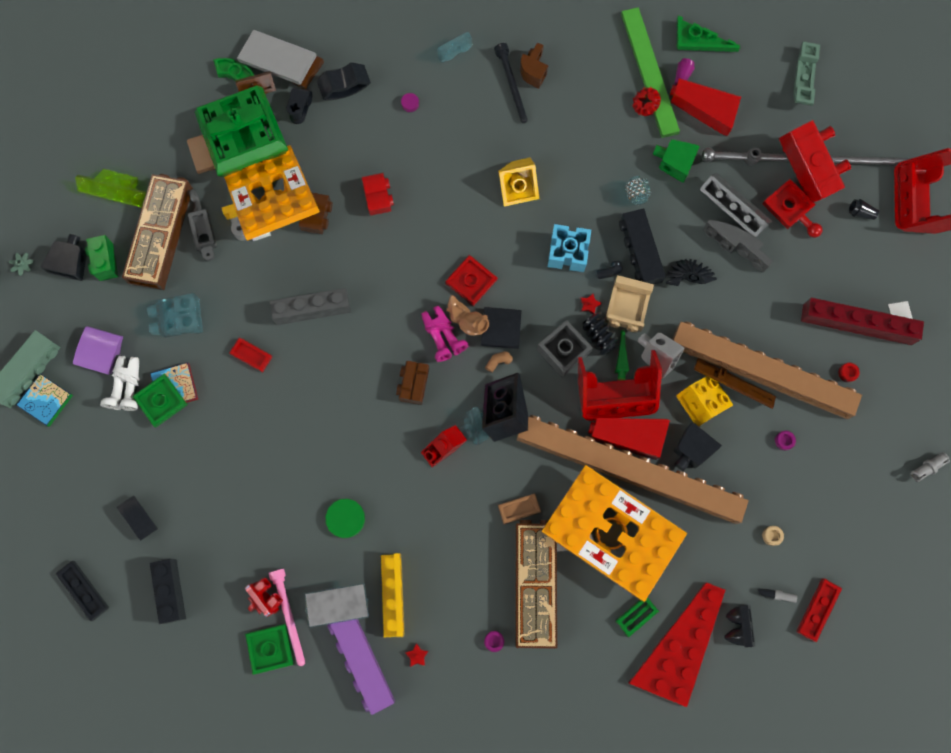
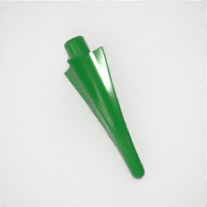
[614,330,630,380]

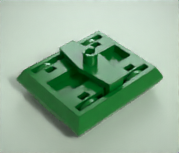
[194,86,288,177]

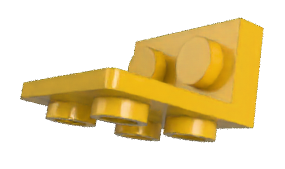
[676,376,733,426]

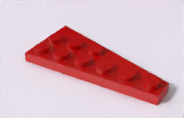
[628,582,726,707]

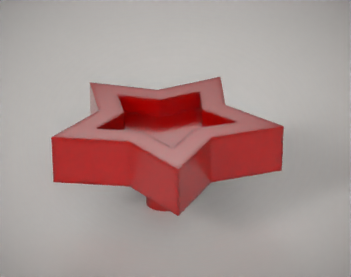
[580,294,602,315]
[406,643,429,667]

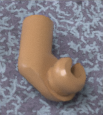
[485,351,513,373]

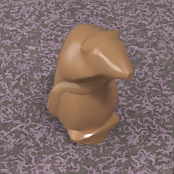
[446,295,489,336]

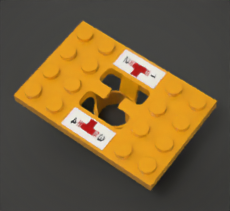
[224,145,320,241]
[541,465,687,602]

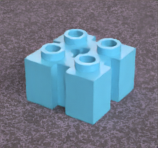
[547,224,591,272]

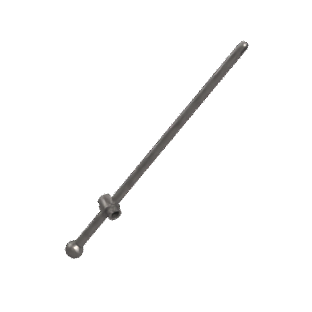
[702,148,912,166]

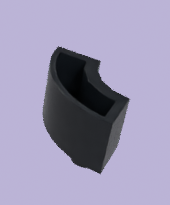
[317,62,371,100]

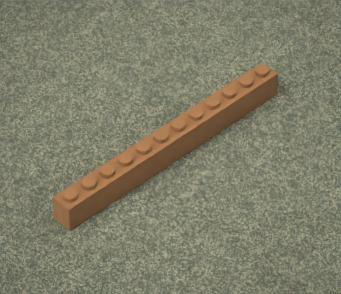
[517,415,749,524]

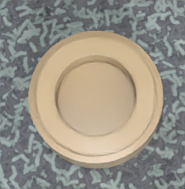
[762,526,784,546]

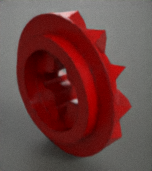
[632,87,661,116]

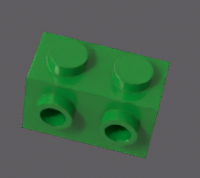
[85,235,119,281]

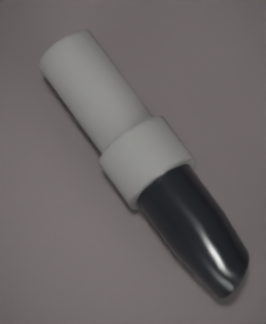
[758,588,797,603]

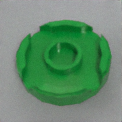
[326,499,365,539]

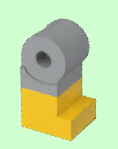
[222,204,246,241]

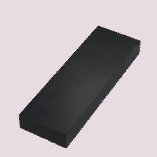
[56,561,109,621]

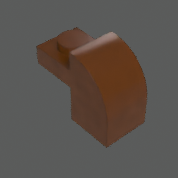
[520,42,548,89]

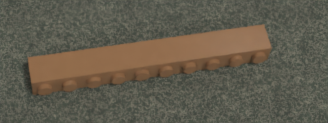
[672,322,862,419]

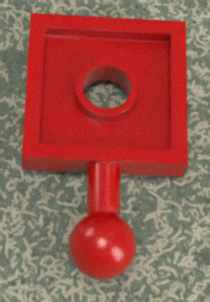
[762,179,823,238]

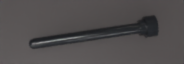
[494,43,528,123]

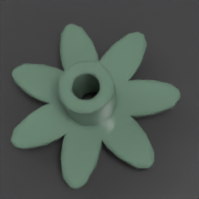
[9,253,34,276]

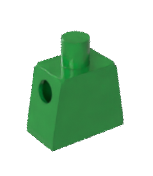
[652,139,700,183]

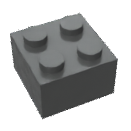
[537,320,593,377]

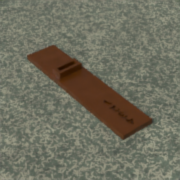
[694,358,776,409]

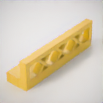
[381,553,405,637]

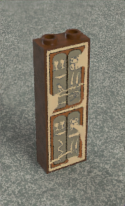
[122,174,193,290]
[515,520,557,648]

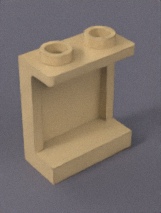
[604,275,654,333]

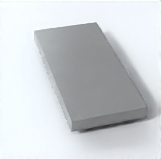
[237,30,316,85]

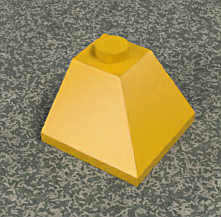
[498,157,539,207]

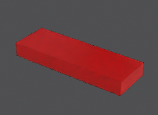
[796,578,842,642]

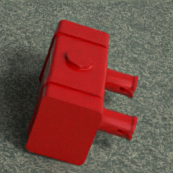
[778,120,851,202]

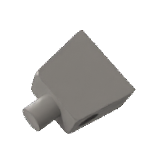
[637,333,685,378]

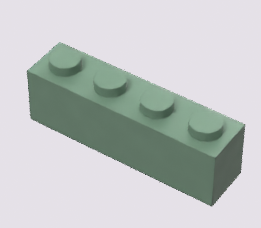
[0,330,61,408]

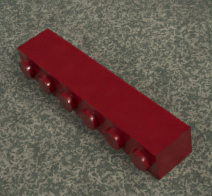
[801,297,924,345]

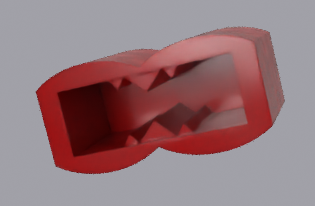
[362,173,394,216]

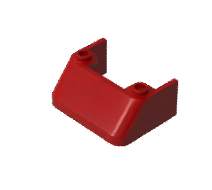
[894,148,951,234]
[578,350,662,421]

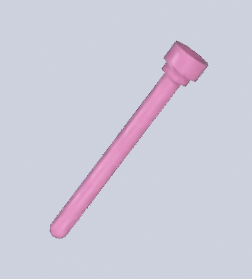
[268,569,305,666]

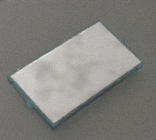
[304,583,369,628]

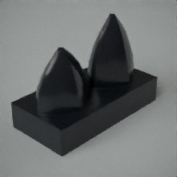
[724,604,755,647]

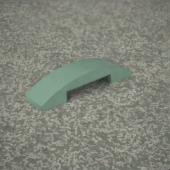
[794,42,820,106]

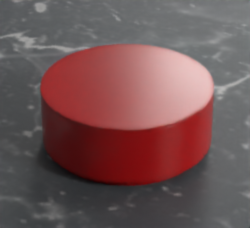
[838,363,860,382]

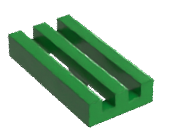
[615,597,659,637]

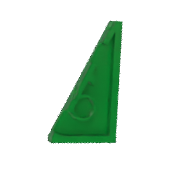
[676,16,740,52]

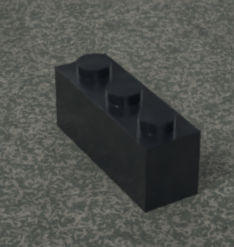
[149,558,186,624]

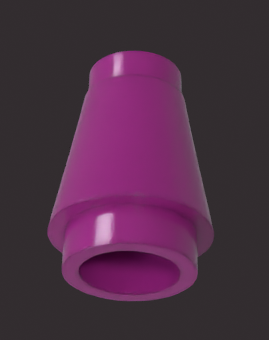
[674,58,695,85]

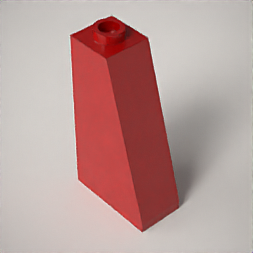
[670,78,741,137]
[588,418,670,460]

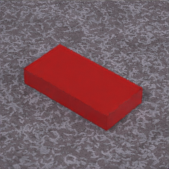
[229,337,273,373]

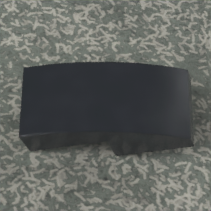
[117,495,158,541]

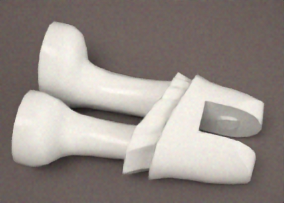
[100,356,139,411]

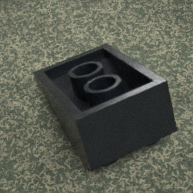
[482,372,528,442]

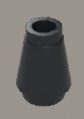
[849,199,879,220]

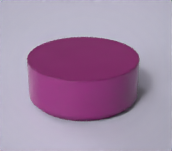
[401,93,419,112]
[775,431,796,451]
[484,631,505,652]

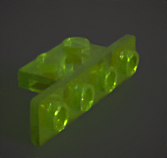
[75,169,147,208]

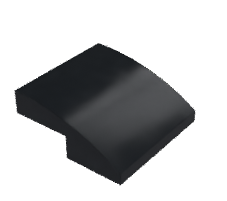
[481,307,522,349]

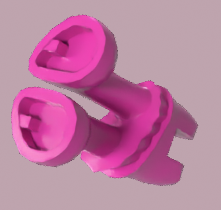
[421,305,469,362]

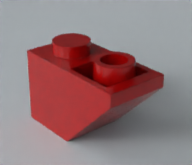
[421,425,467,467]

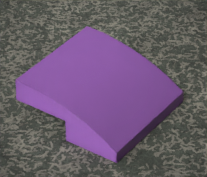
[73,326,123,375]

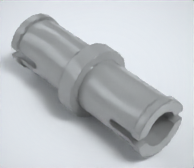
[910,452,950,482]

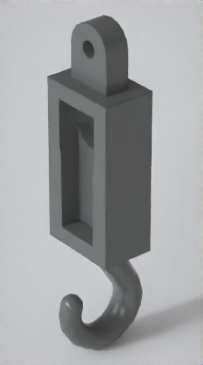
[188,189,217,261]

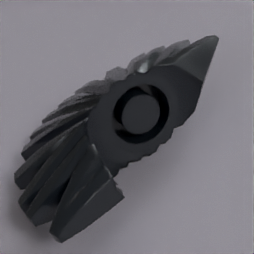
[666,259,717,286]

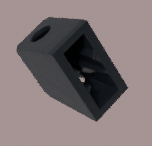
[41,234,87,281]
[674,422,722,471]

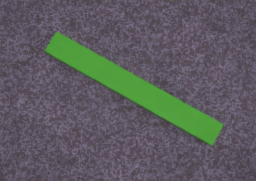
[621,7,680,138]

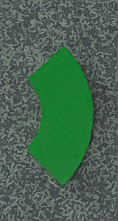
[213,58,254,81]

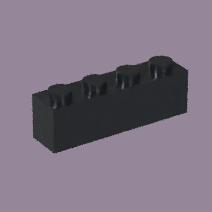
[619,208,666,285]

